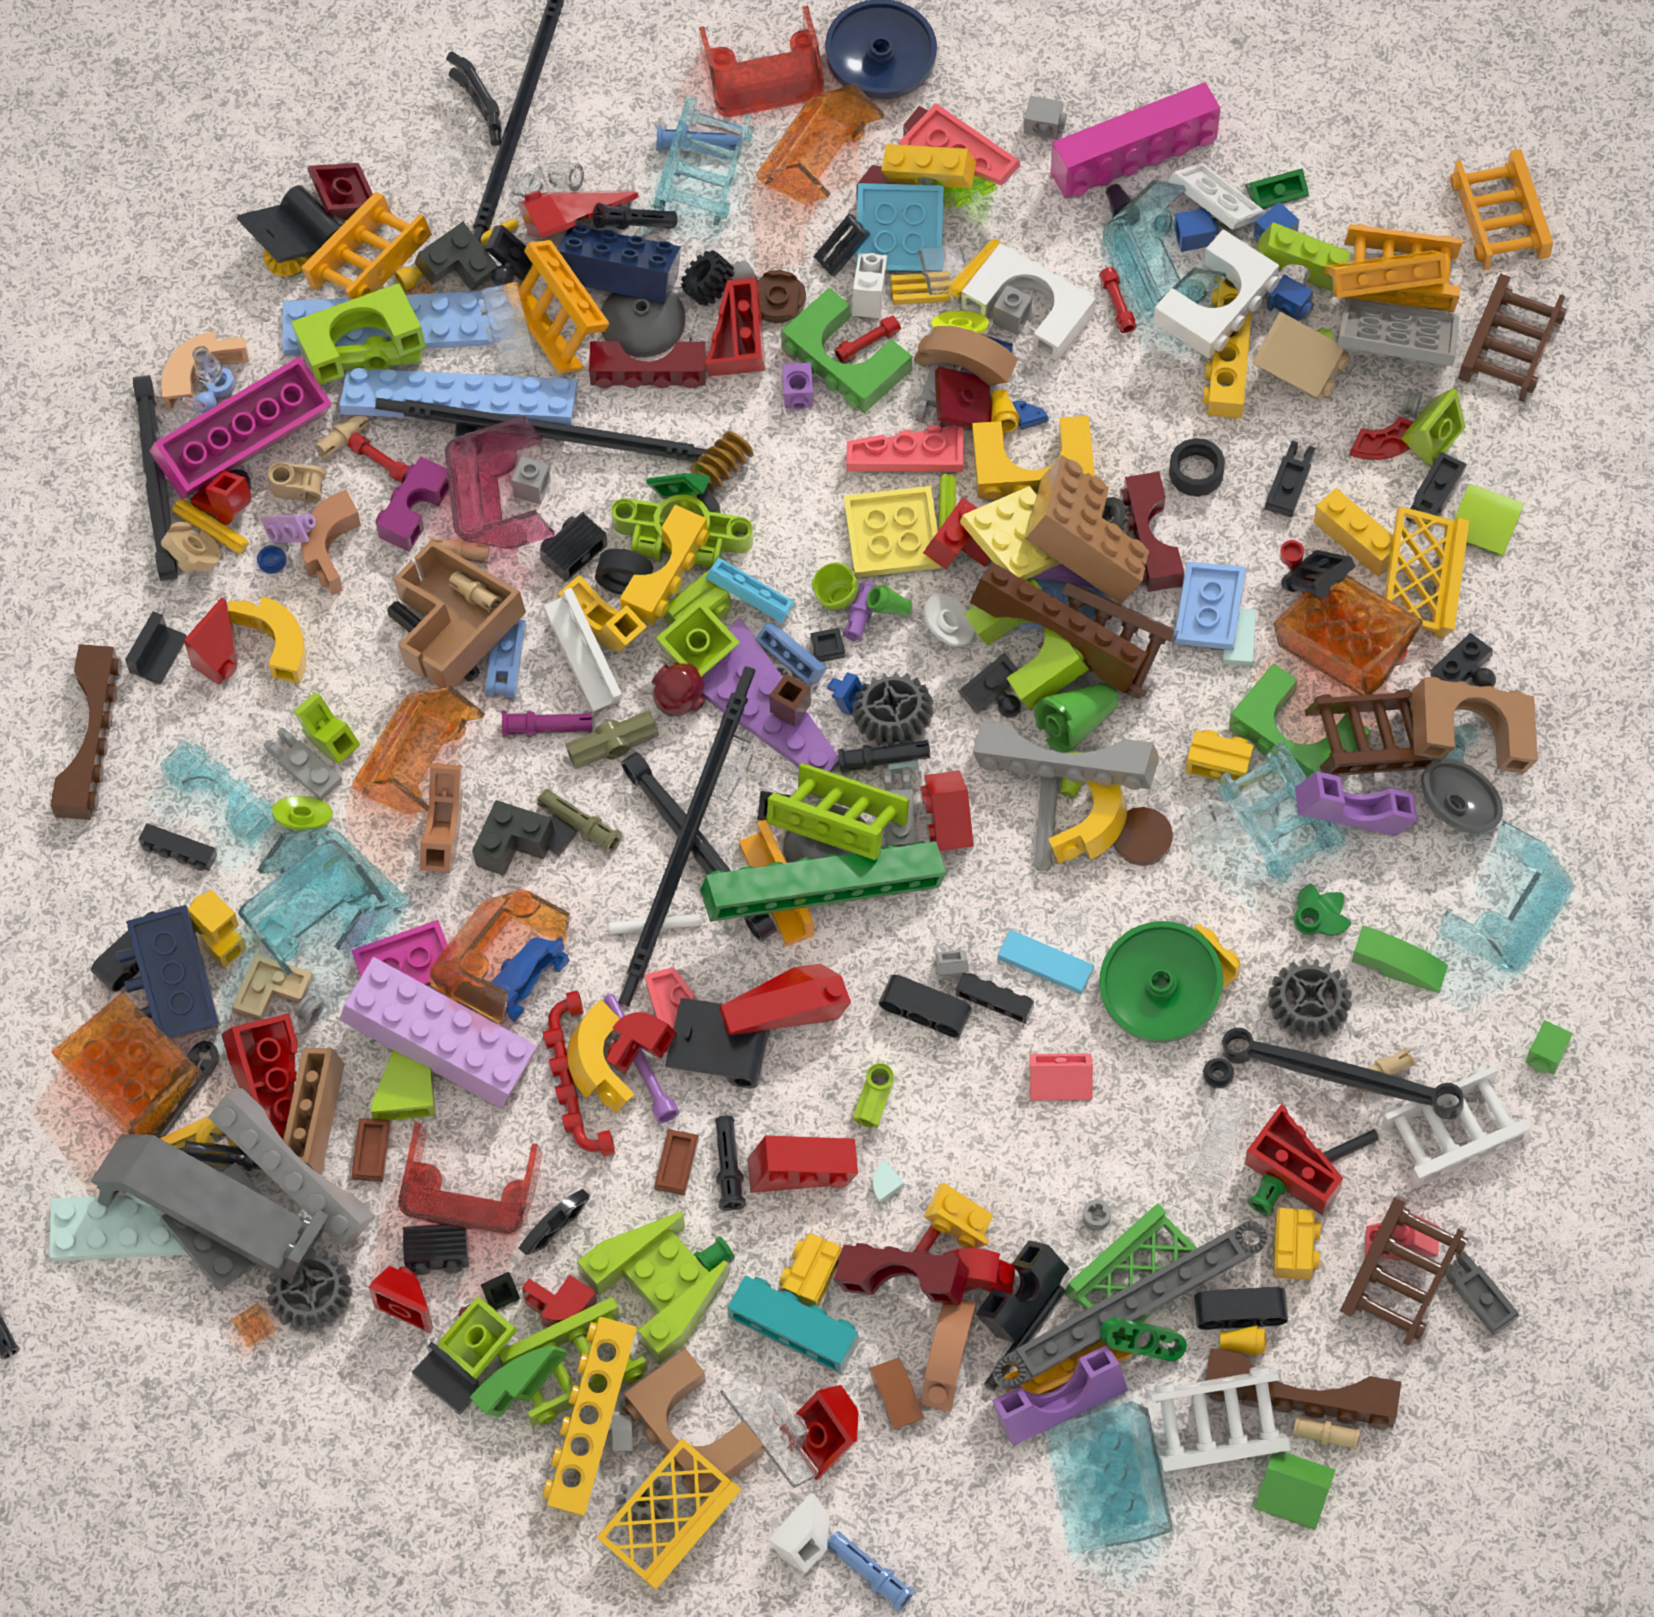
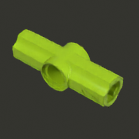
[335,336,422,371]

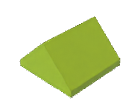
[1401,389,1466,466]
[656,599,740,677]
[436,1296,517,1379]

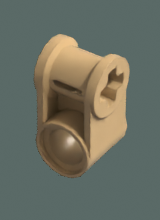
[268,462,326,503]

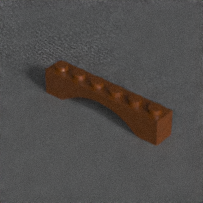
[969,562,1147,693]
[50,644,122,820]
[1205,1348,1402,1430]

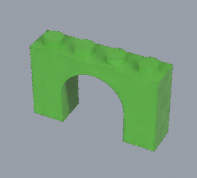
[781,288,912,413]
[1229,663,1371,780]

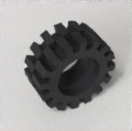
[681,250,735,306]

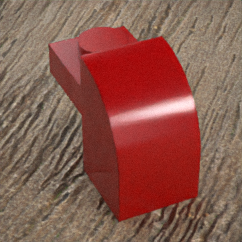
[190,470,251,525]
[605,1012,677,1074]
[945,1248,1016,1294]
[522,1275,597,1328]

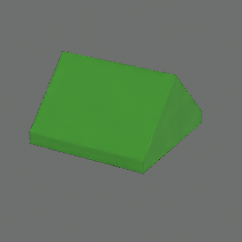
[1254,1452,1336,1530]

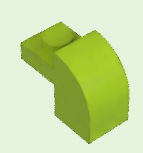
[293,692,361,764]

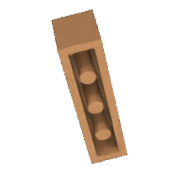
[283,1047,345,1175]

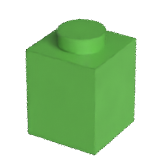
[1526,1020,1573,1075]

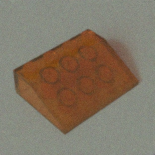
[1273,576,1423,695]
[51,992,201,1135]

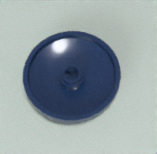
[825,0,937,99]

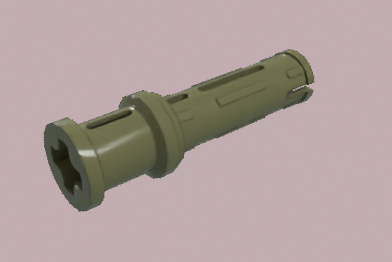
[537,789,623,855]

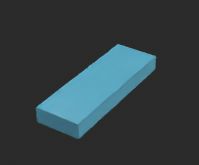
[705,558,794,623]
[998,929,1094,995]

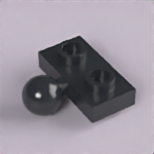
[484,225,533,288]
[1430,633,1496,687]
[958,653,1021,718]

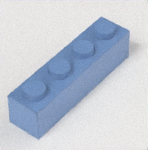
[756,623,827,685]

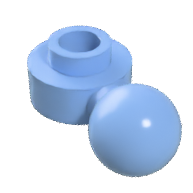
[193,367,236,414]

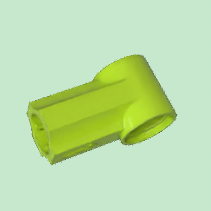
[852,1063,894,1129]

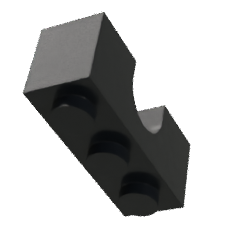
[975,1240,1070,1342]

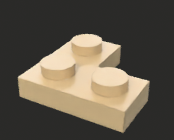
[232,954,314,1020]

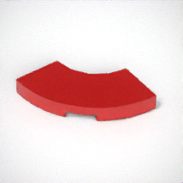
[1349,416,1413,460]

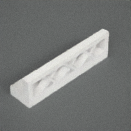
[543,588,622,713]

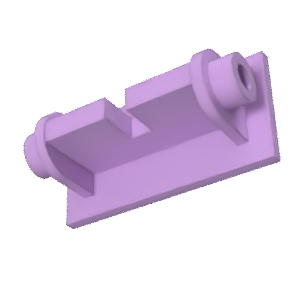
[260,513,316,544]

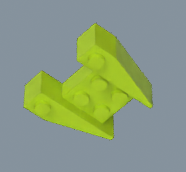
[577,1211,729,1365]

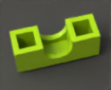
[1256,222,1350,291]

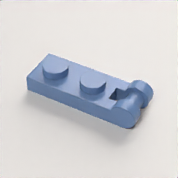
[485,619,526,699]

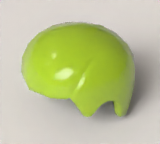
[811,562,859,611]

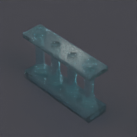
[653,96,755,227]
[1217,741,1348,885]

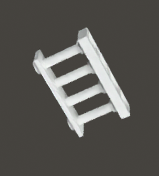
[1382,1066,1531,1189]
[1147,1366,1290,1472]

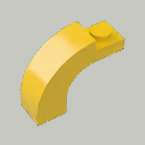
[557,575,647,651]
[228,596,307,684]
[1048,781,1127,864]
[567,1000,634,1114]

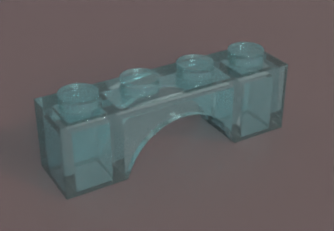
[160,739,275,847]

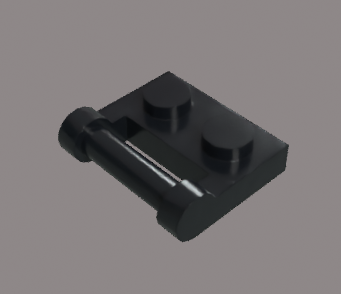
[1281,550,1356,599]

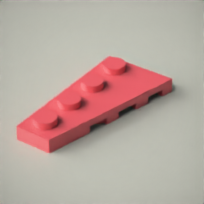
[898,103,1021,186]
[846,424,963,472]

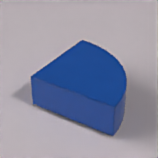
[1012,401,1049,430]

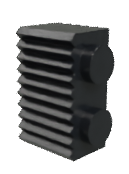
[540,512,608,582]
[403,1223,469,1275]

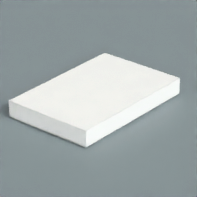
[1168,163,1265,230]

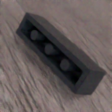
[139,823,217,871]
[955,973,1034,1024]

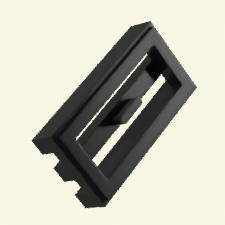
[813,214,871,276]

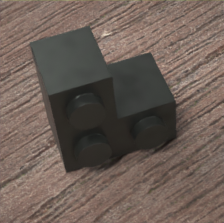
[414,221,498,291]
[472,800,555,876]

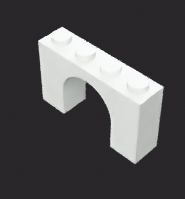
[1153,230,1279,359]
[961,243,1096,361]

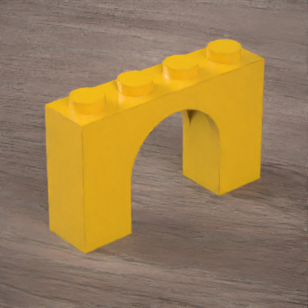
[972,416,1095,500]

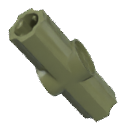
[566,711,659,769]

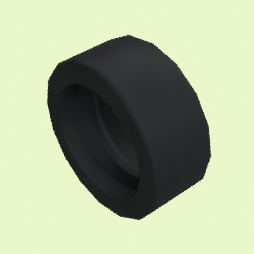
[1169,438,1225,497]
[594,548,654,595]

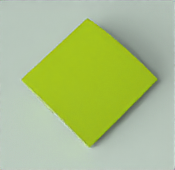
[1454,483,1525,557]

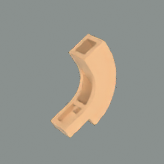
[162,331,249,411]

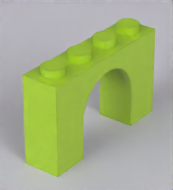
[291,283,426,385]
[964,578,1089,711]

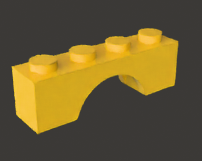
[620,505,710,626]

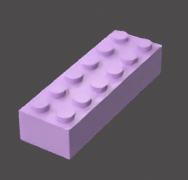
[339,957,537,1109]

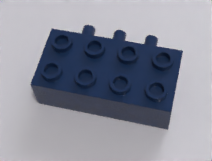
[557,225,681,303]
[116,905,221,1042]

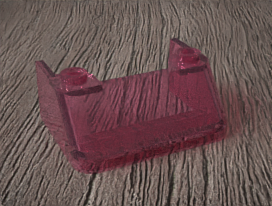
[445,415,555,549]

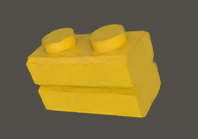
[1185,730,1254,787]
[1273,1208,1321,1280]
[779,1233,842,1307]

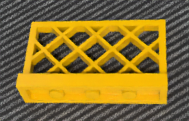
[1381,506,1469,638]
[596,1438,742,1589]

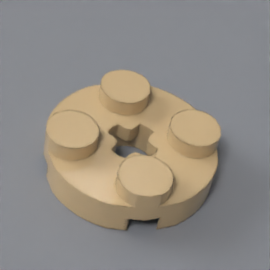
[161,522,220,573]

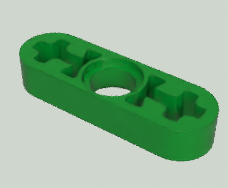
[1100,1317,1187,1361]

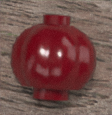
[651,662,706,717]

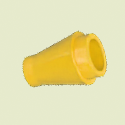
[991,389,1020,433]
[1220,1325,1267,1357]

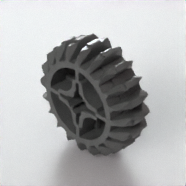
[853,671,934,746]
[1268,958,1352,1040]
[266,1249,353,1334]

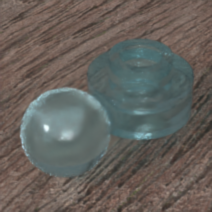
[1443,723,1478,761]

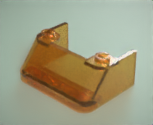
[756,84,885,204]
[352,685,485,815]
[429,890,570,1025]

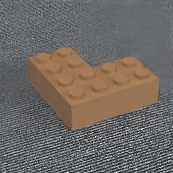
[1025,455,1149,604]
[393,540,526,693]

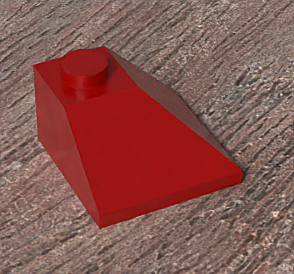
[184,597,238,685]
[368,1265,433,1334]
[781,1385,859,1480]

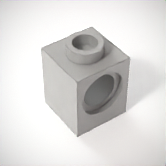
[1024,96,1067,139]
[993,285,1032,335]
[511,456,551,505]

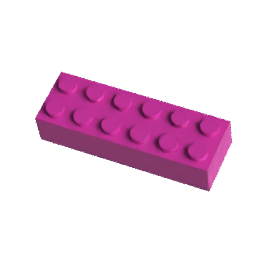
[1050,82,1221,199]
[150,356,332,500]

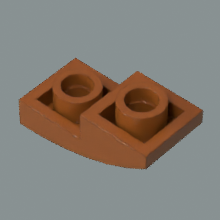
[869,1357,924,1429]

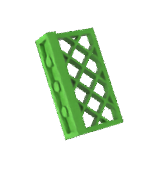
[1064,1203,1197,1338]

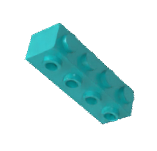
[727,1275,858,1374]

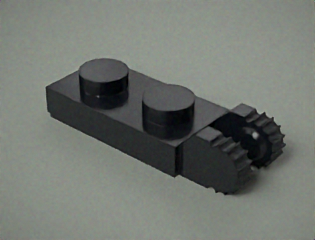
[1265,440,1316,518]
[1406,452,1467,529]

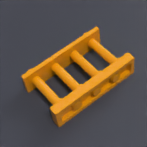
[1450,149,1553,270]
[301,192,432,301]
[1344,224,1463,312]
[501,240,610,374]

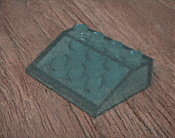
[1047,1401,1174,1553]

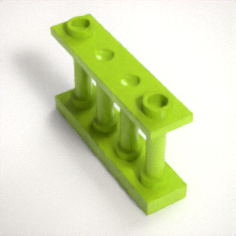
[767,763,910,860]
[498,1297,647,1427]

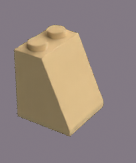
[1252,312,1350,400]

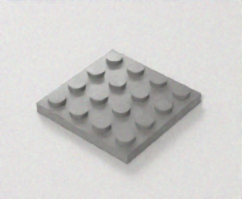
[1337,298,1459,368]

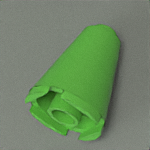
[1034,683,1119,753]

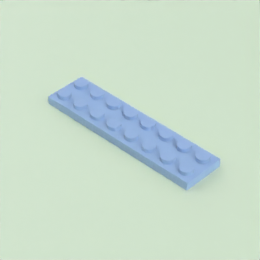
[283,290,514,356]
[339,368,577,425]

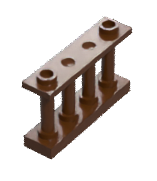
[1458,273,1567,402]
[1038,582,1179,699]
[1305,689,1438,776]
[1340,1195,1469,1346]

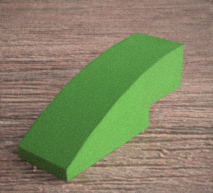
[1352,925,1448,993]
[470,1345,568,1417]

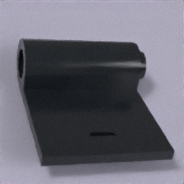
[237,185,341,263]
[665,998,770,1089]

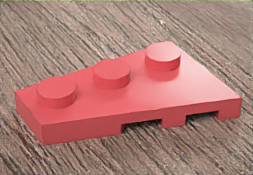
[644,967,696,1055]

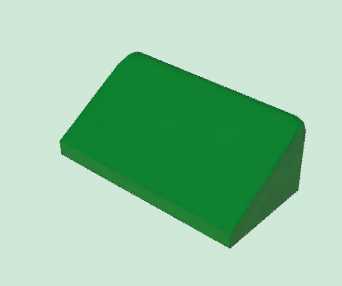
[1245,168,1310,209]
[646,473,710,499]

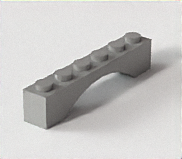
[973,721,1159,790]
[208,1088,375,1246]

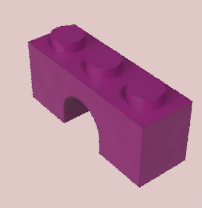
[375,456,453,552]

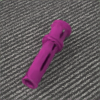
[502,710,592,738]

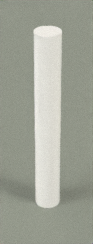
[609,914,701,935]

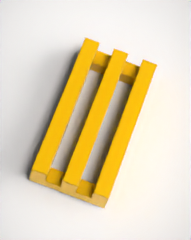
[891,272,950,305]

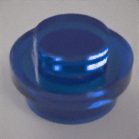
[257,545,287,574]

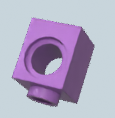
[782,362,814,410]

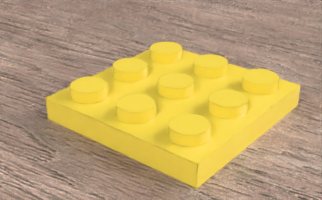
[844,486,942,578]
[960,486,1061,581]

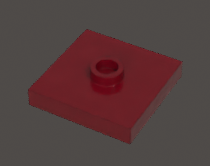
[935,366,992,429]

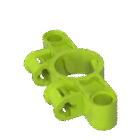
[611,495,753,567]

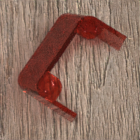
[699,5,825,118]
[398,1122,543,1236]

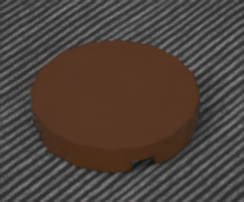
[756,270,806,323]
[1113,807,1173,866]

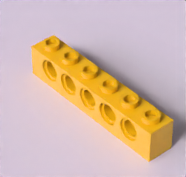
[1203,271,1252,418]
[542,1317,637,1516]

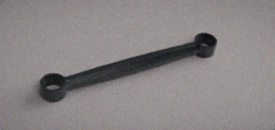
[133,374,178,581]
[621,752,777,942]
[1222,1028,1464,1119]

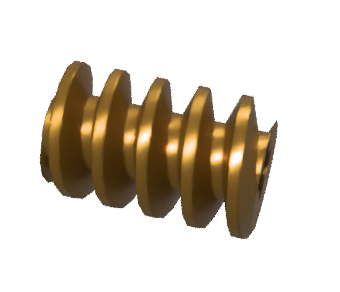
[690,431,754,494]

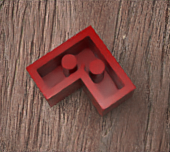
[923,497,990,570]
[920,770,974,851]

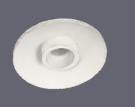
[924,594,975,647]

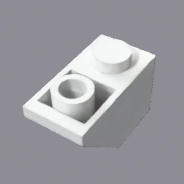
[852,253,887,318]
[768,1493,829,1573]

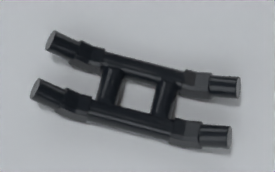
[446,51,502,146]

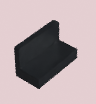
[125,611,187,684]
[412,1341,480,1415]

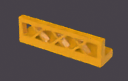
[1324,250,1448,298]
[738,820,814,947]

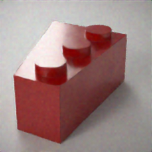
[704,277,766,376]
[1244,1103,1343,1216]
[747,1135,858,1193]

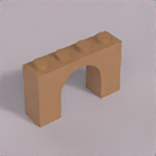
[1412,677,1538,773]
[623,1348,764,1500]

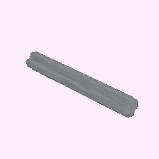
[1034,777,1059,871]

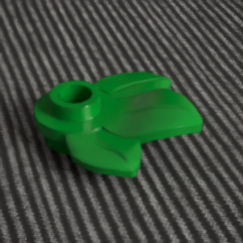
[1294,883,1351,936]

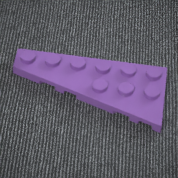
[703,617,839,773]

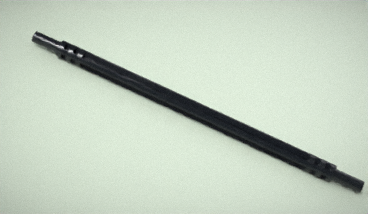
[473,0,564,243]
[375,398,707,461]
[618,666,756,1007]

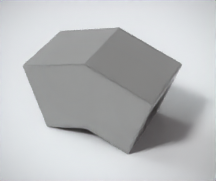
[612,1414,633,1452]

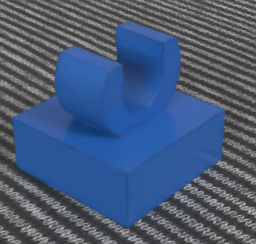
[827,672,863,715]

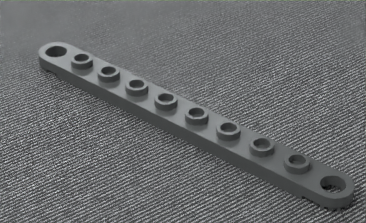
[993,1221,1267,1389]

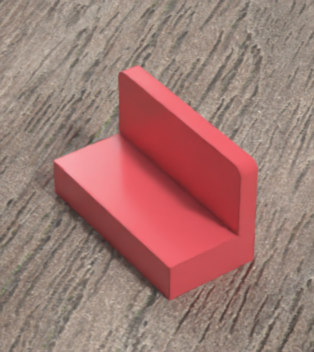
[1029,1054,1093,1100]

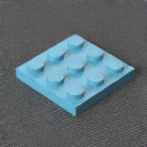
[856,183,944,272]

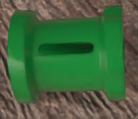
[1247,1174,1287,1216]
[693,1236,735,1272]

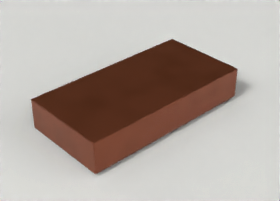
[351,1118,391,1182]
[654,1129,699,1196]

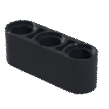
[91,911,156,992]
[878,974,972,1038]
[1194,1287,1289,1330]

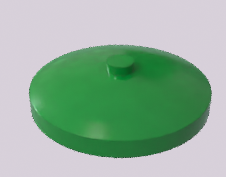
[1099,921,1224,1043]

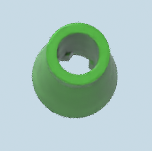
[867,585,912,617]

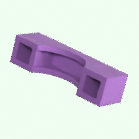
[1295,771,1418,836]
[992,1345,1128,1446]

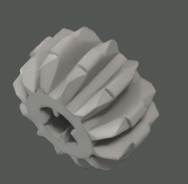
[615,1474,670,1531]

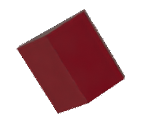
[307,163,373,220]

